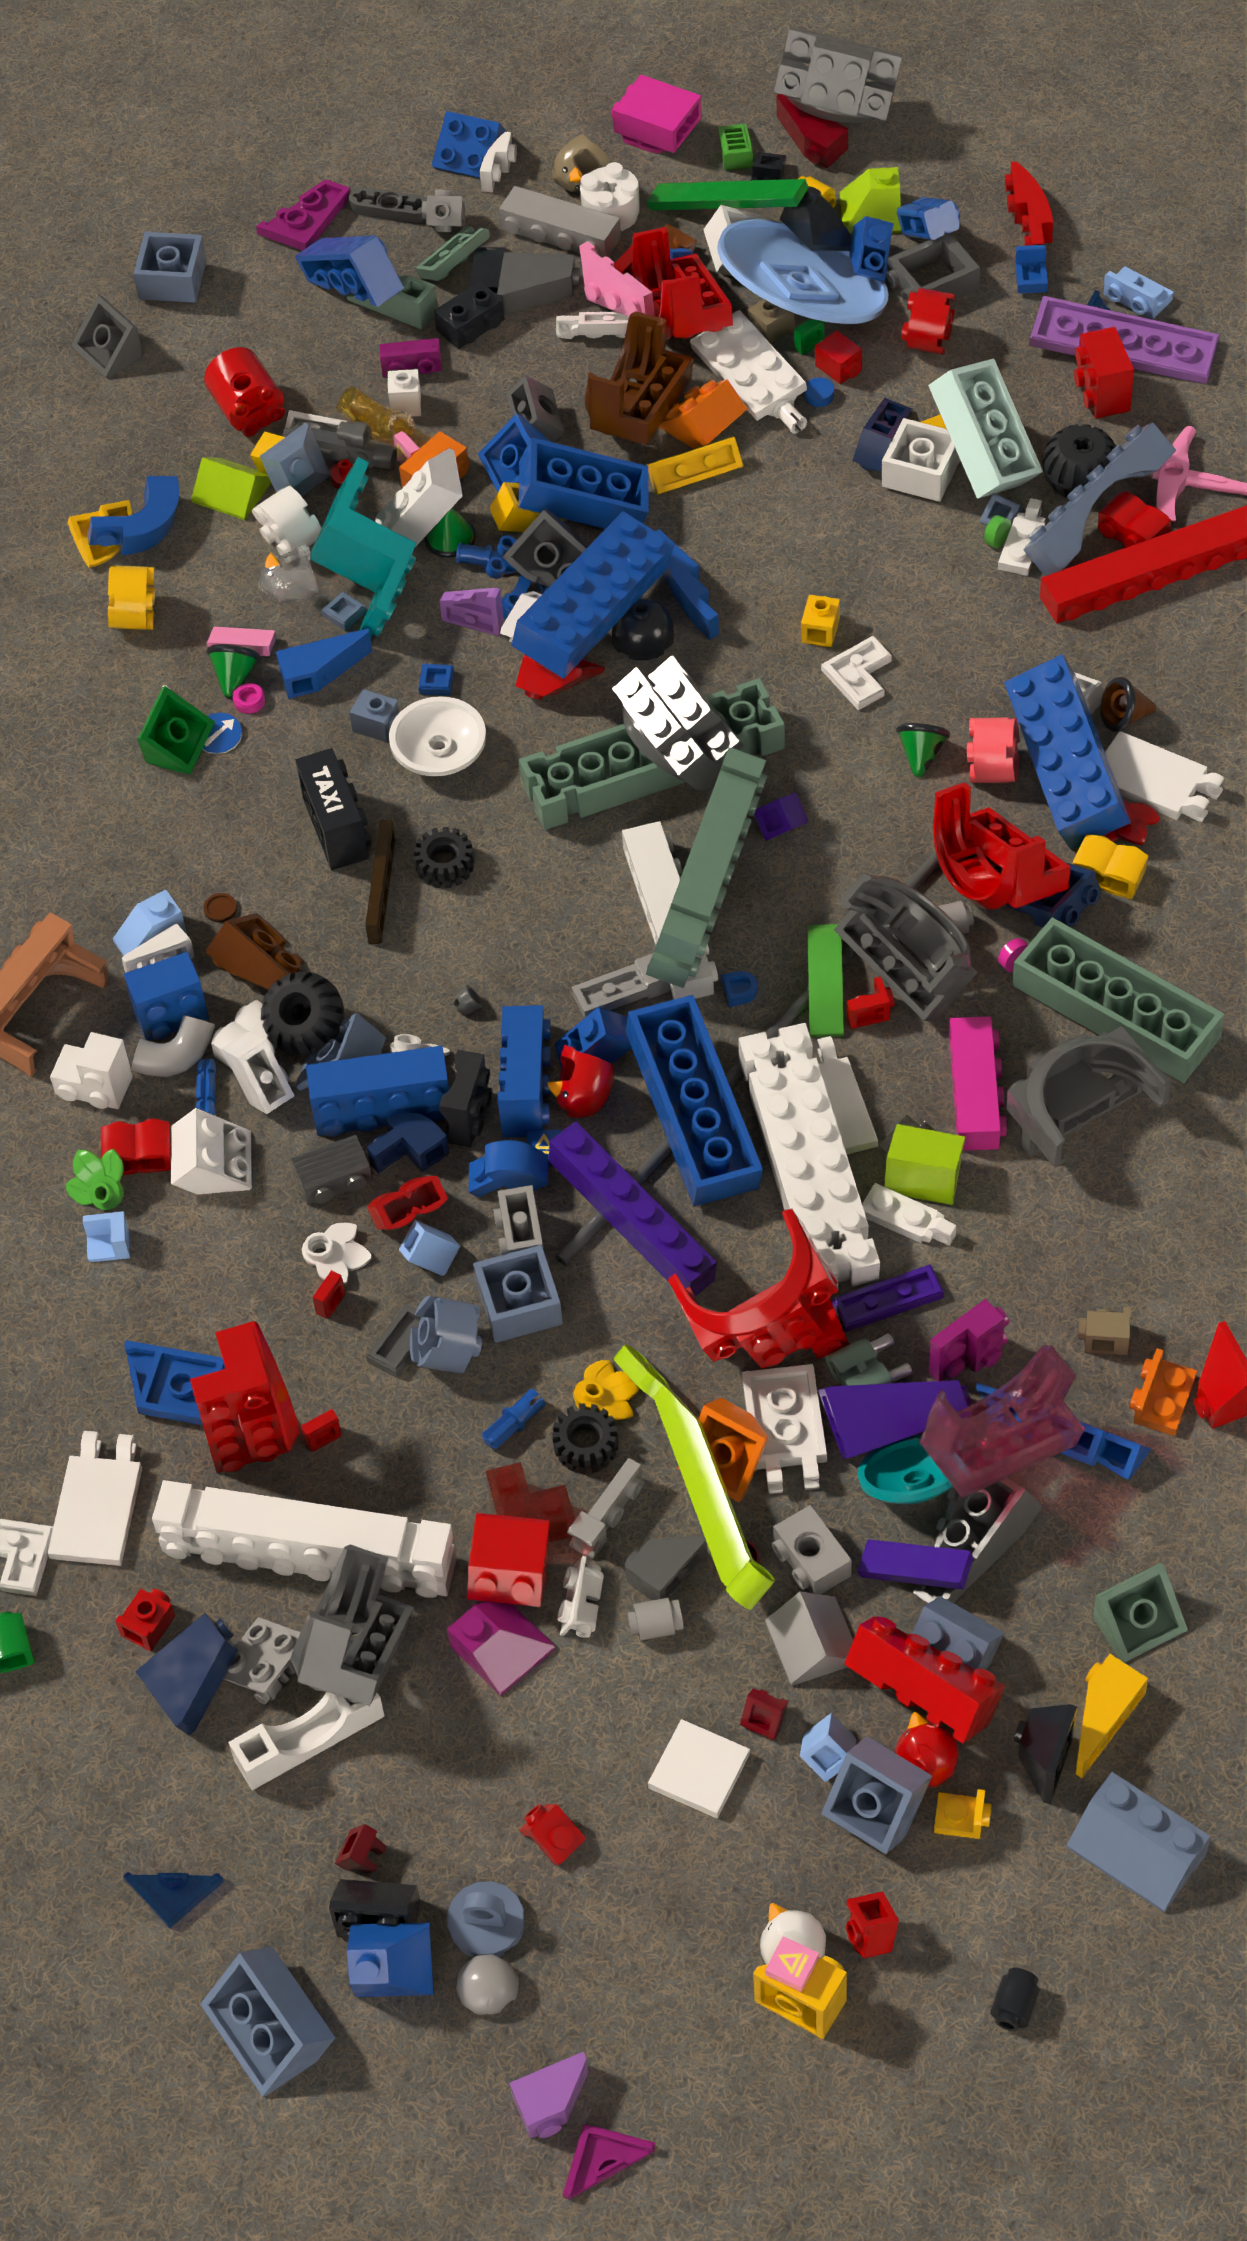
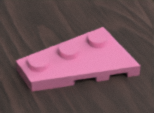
[579,242,655,317]

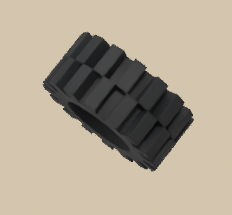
[414,827,474,889]
[552,1403,619,1474]

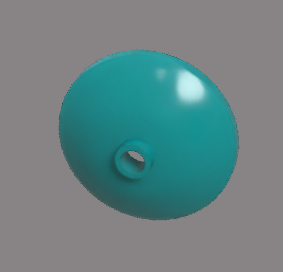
[857,1435,967,1504]

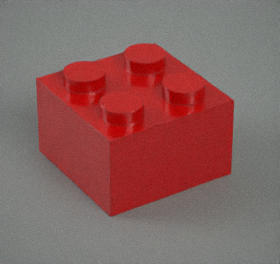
[1073,327,1134,419]

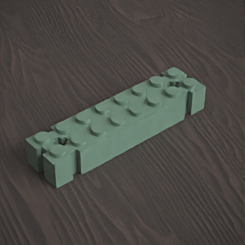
[518,678,785,830]
[646,747,768,988]

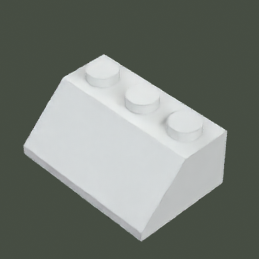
[375,448,463,547]

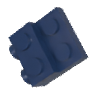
[1006,862,1101,928]

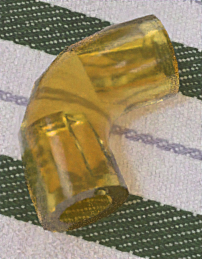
[336,386,414,441]

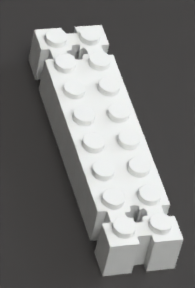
[739,1023,880,1288]
[152,1480,457,1598]

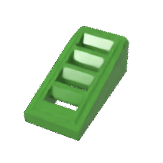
[718,124,753,171]

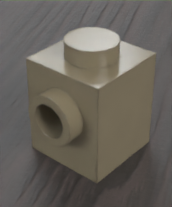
[748,299,795,344]

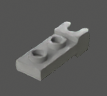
[572,953,670,1018]
[568,1458,644,1560]

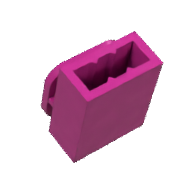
[611,74,702,153]

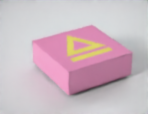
[394,431,420,464]
[765,1936,819,1992]

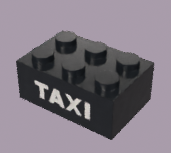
[295,748,371,871]

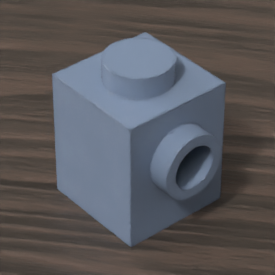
[349,689,400,742]

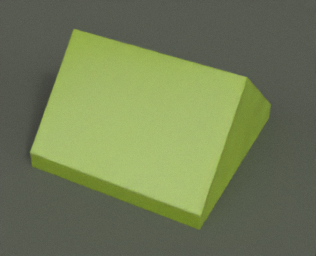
[191,457,271,521]
[884,1124,966,1205]

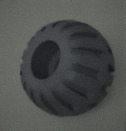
[1042,424,1116,497]
[261,972,344,1056]

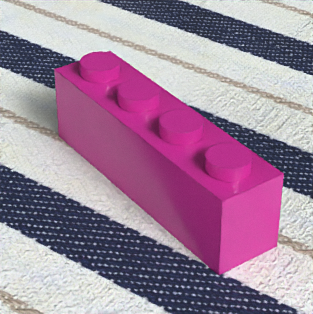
[949,1016,1007,1150]

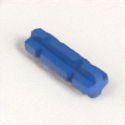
[196,1058,216,1116]

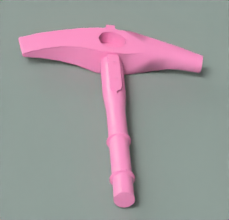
[1152,426,1247,522]

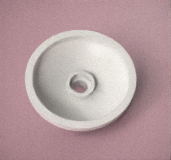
[389,697,486,776]

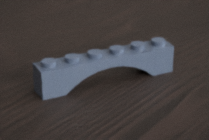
[1023,422,1176,576]

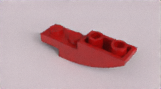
[1005,161,1053,246]

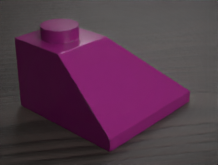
[447,1602,556,1696]

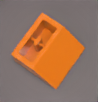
[659,379,747,449]

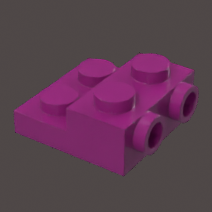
[929,1299,1010,1381]

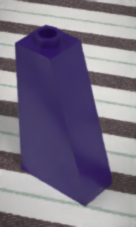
[818,1380,972,1459]

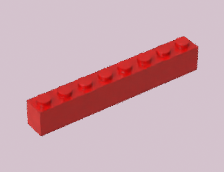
[1040,505,1247,624]

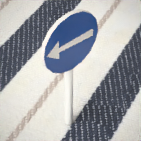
[162,685,243,754]

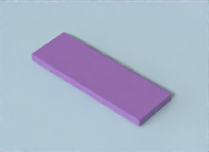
[1029,296,1220,384]

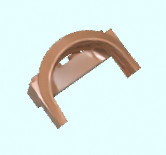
[0,912,109,1077]

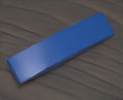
[656,529,719,640]

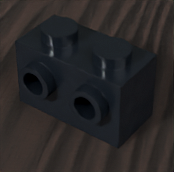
[434,281,505,349]

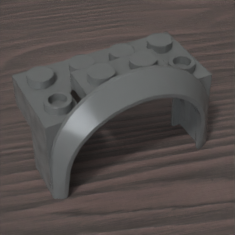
[834,873,978,1022]
[290,1544,414,1706]

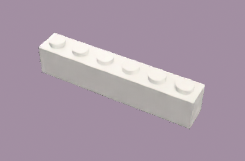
[622,821,718,999]

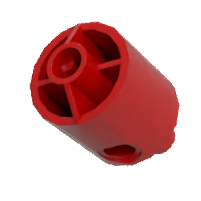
[204,347,285,437]

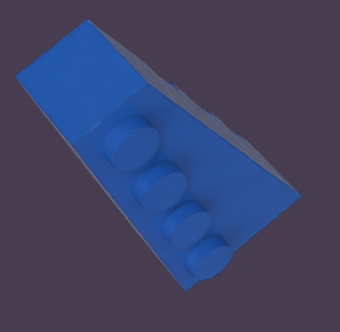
[295,235,404,307]

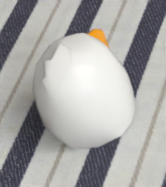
[760,1903,826,1964]

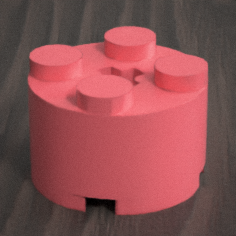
[967,717,1020,783]

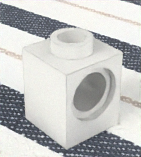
[388,369,421,418]

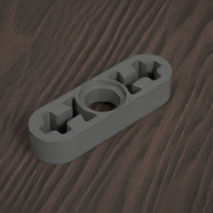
[349,187,427,223]

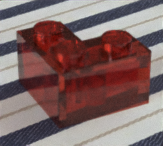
[486,1462,575,1542]

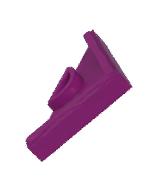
[563,2124,656,2200]

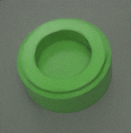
[984,515,1011,549]

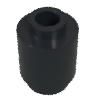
[990,1968,1040,2031]

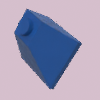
[478,413,551,492]
[347,1923,434,1997]

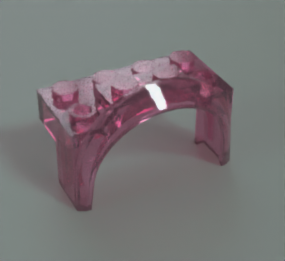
[919,1345,1085,1498]

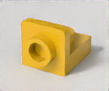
[934,1789,992,1839]

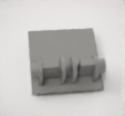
[223,1617,300,1704]

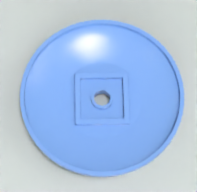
[717,219,889,324]

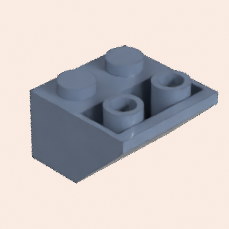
[912,1596,1005,1670]

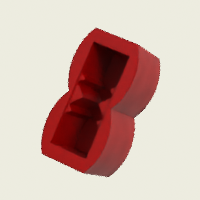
[1098,491,1171,548]
[101,1118,171,1175]
[367,1176,448,1230]

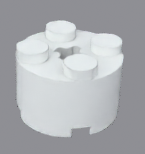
[580,162,640,231]
[252,486,321,561]

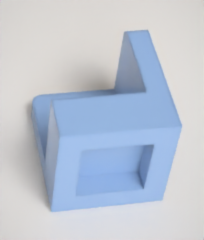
[83,1211,130,1262]
[399,1220,460,1276]
[800,1713,857,1782]

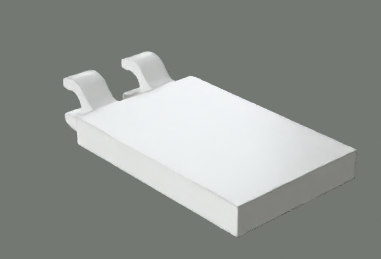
[1105,731,1224,822]
[818,1036,878,1155]
[742,1364,827,1494]
[48,1431,142,1566]

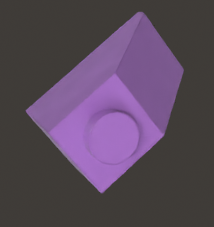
[510,2051,589,2138]

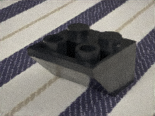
[329,1879,420,1942]

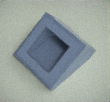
[980,493,1024,526]

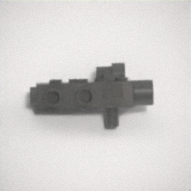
[282,421,398,471]

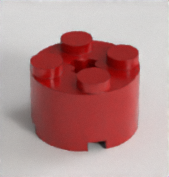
[901,288,956,355]

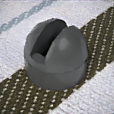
[453,985,483,1015]

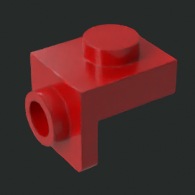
[519,1804,586,1865]

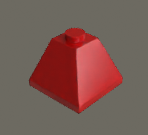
[515,654,605,700]
[1194,1321,1247,1429]

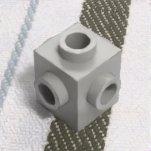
[422,190,466,232]

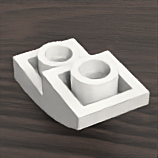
[480,132,517,192]

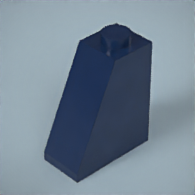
[135,1613,238,1736]

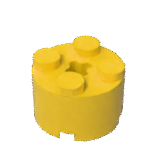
[108,566,155,630]

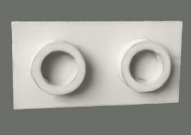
[557,1556,604,1638]

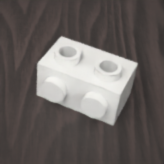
[222,1031,294,1114]

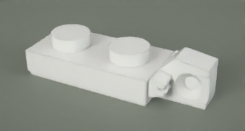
[556,312,629,339]
[998,498,1046,576]
[862,1183,956,1246]

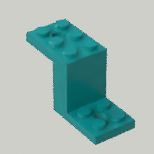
[308,457,416,638]

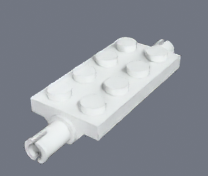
[690,310,807,434]

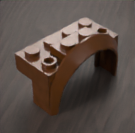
[585,311,693,445]

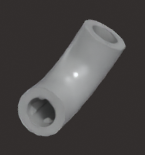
[131,1015,215,1077]

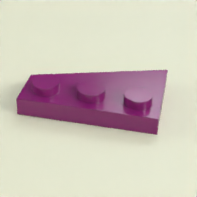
[256,179,351,251]

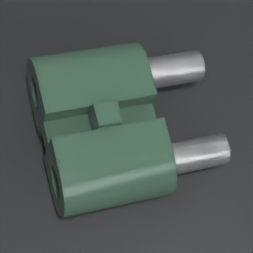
[826,1333,912,1386]

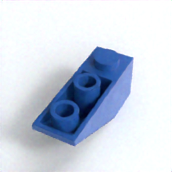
[276,629,372,699]

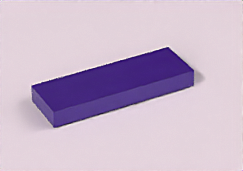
[832,1264,944,1332]
[857,1539,974,1590]

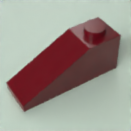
[776,94,848,169]

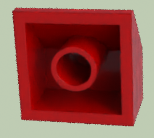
[467,1513,550,1607]

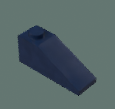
[852,398,913,472]

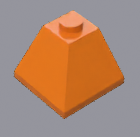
[678,1398,769,1503]

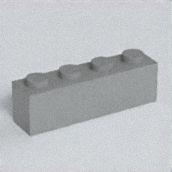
[499,186,621,258]

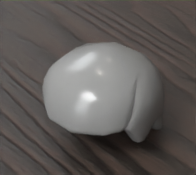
[456,1954,519,2015]

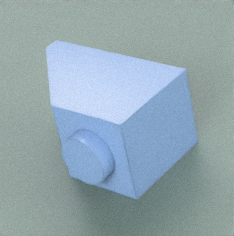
[113,890,187,956]

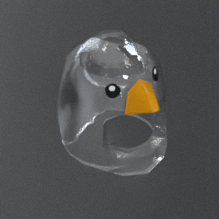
[258,544,319,605]

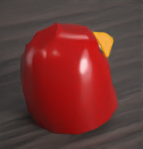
[547,1045,615,1119]
[894,1712,959,1788]

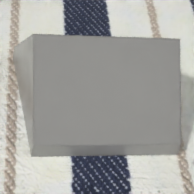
[765,1592,853,1686]

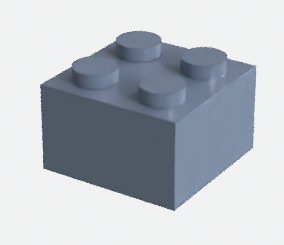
[133,232,207,303]
[473,1245,563,1343]
[821,1736,932,1854]

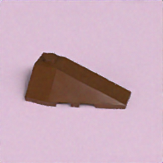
[205,913,304,990]

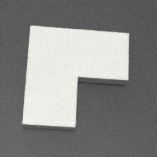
[821,636,892,710]
[0,1519,53,1596]

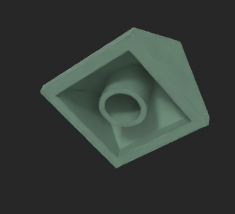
[1093,1563,1188,1663]

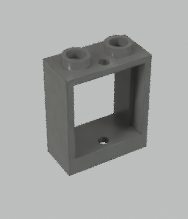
[886,233,980,306]

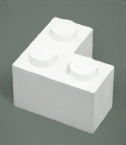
[50,1032,133,1109]

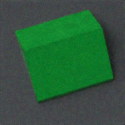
[137,686,215,774]

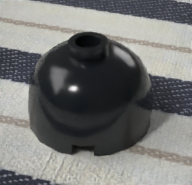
[611,598,674,661]

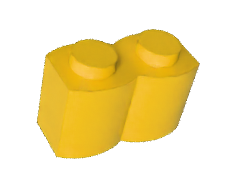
[1072,834,1148,899]

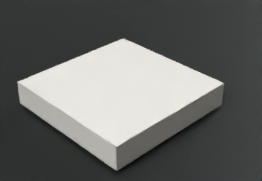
[648,1719,750,1818]

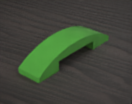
[807,924,844,1037]

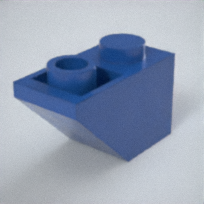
[849,216,893,282]
[555,1007,632,1069]

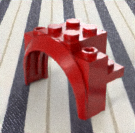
[668,1208,839,1370]

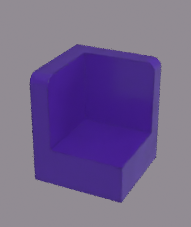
[754,792,808,841]

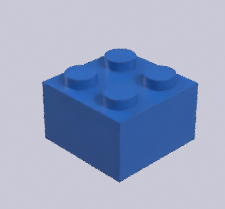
[124,951,209,1041]

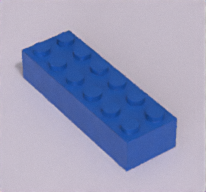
[511,511,675,679]
[1004,654,1131,849]
[626,995,763,1207]

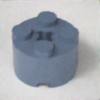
[409,1296,482,1373]

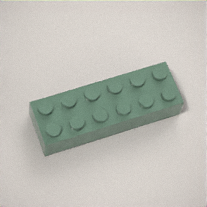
[1012,917,1225,1083]

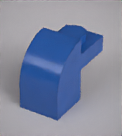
[469,1140,548,1197]

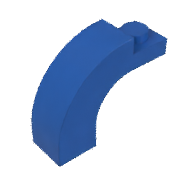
[88,476,179,555]

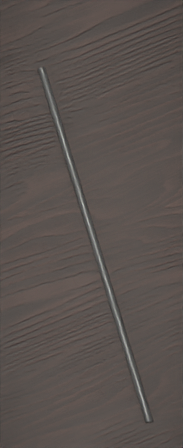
[555,811,976,1266]

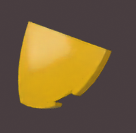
[67,500,132,568]

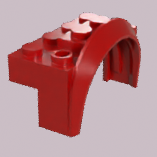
[632,227,733,340]
[933,782,1070,910]
[190,1321,300,1473]

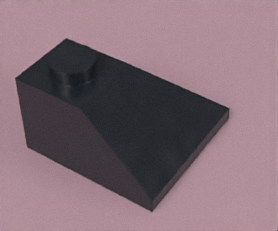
[780,186,852,251]
[1014,1704,1077,1805]

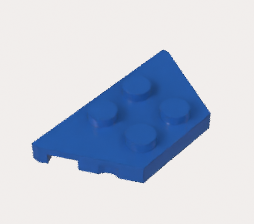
[124,1340,225,1426]

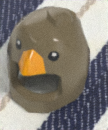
[551,134,610,192]

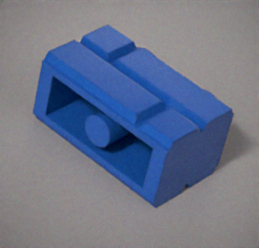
[897,197,960,240]

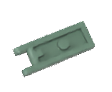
[415,226,490,281]

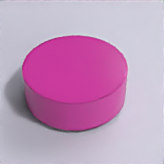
[233,683,265,714]
[998,938,1028,972]

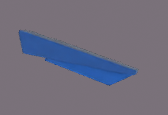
[976,1382,1151,1480]

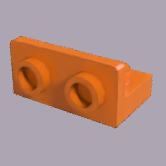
[1129,1348,1197,1436]

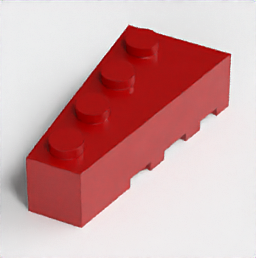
[844,1616,1006,1744]

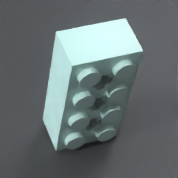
[928,359,1043,499]

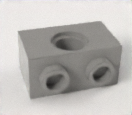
[771,1505,852,1594]

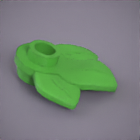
[65,1149,124,1210]

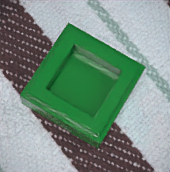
[794,319,824,355]

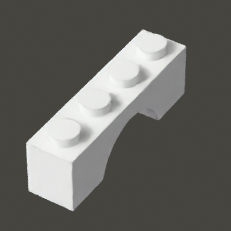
[228,1692,384,1790]

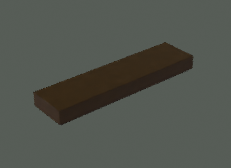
[365,819,396,944]

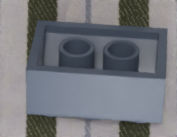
[1066,1772,1210,1913]
[200,1946,335,2097]

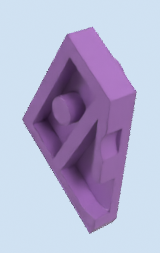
[440,588,504,637]

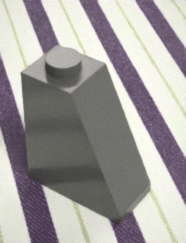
[497,252,581,315]

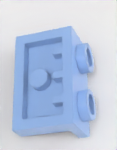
[1103,266,1174,320]

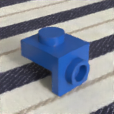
[1015,245,1048,293]

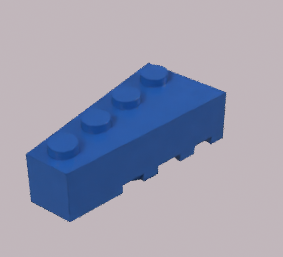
[498,1005,551,1138]

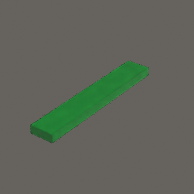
[646,179,809,210]

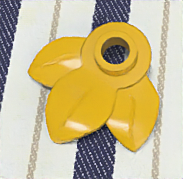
[573,1360,640,1420]

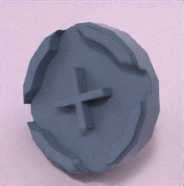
[447,1881,525,1957]

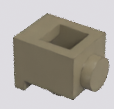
[1078,1307,1131,1355]

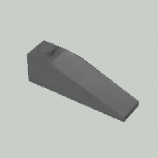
[503,509,589,587]
[913,1456,1043,1603]

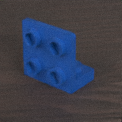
[432,111,507,178]

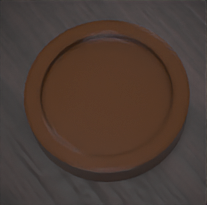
[204,893,237,922]

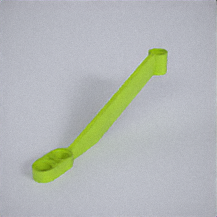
[613,1344,775,1610]

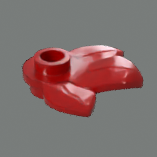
[1103,799,1160,846]

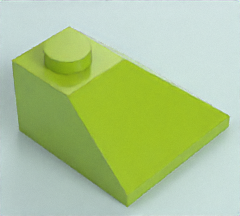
[839,167,902,236]

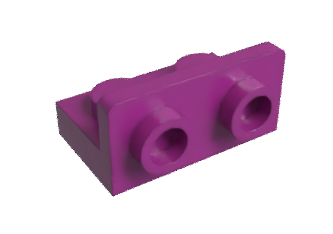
[379,338,442,377]

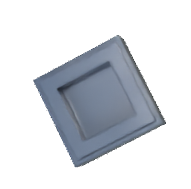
[322,592,366,631]

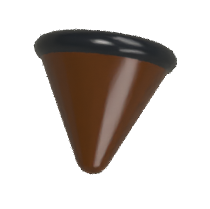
[1100,677,1156,732]

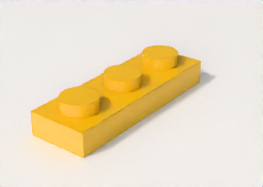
[647,437,743,494]

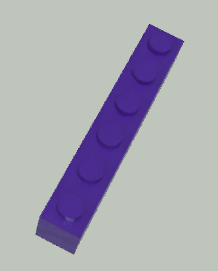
[549,1121,717,1296]

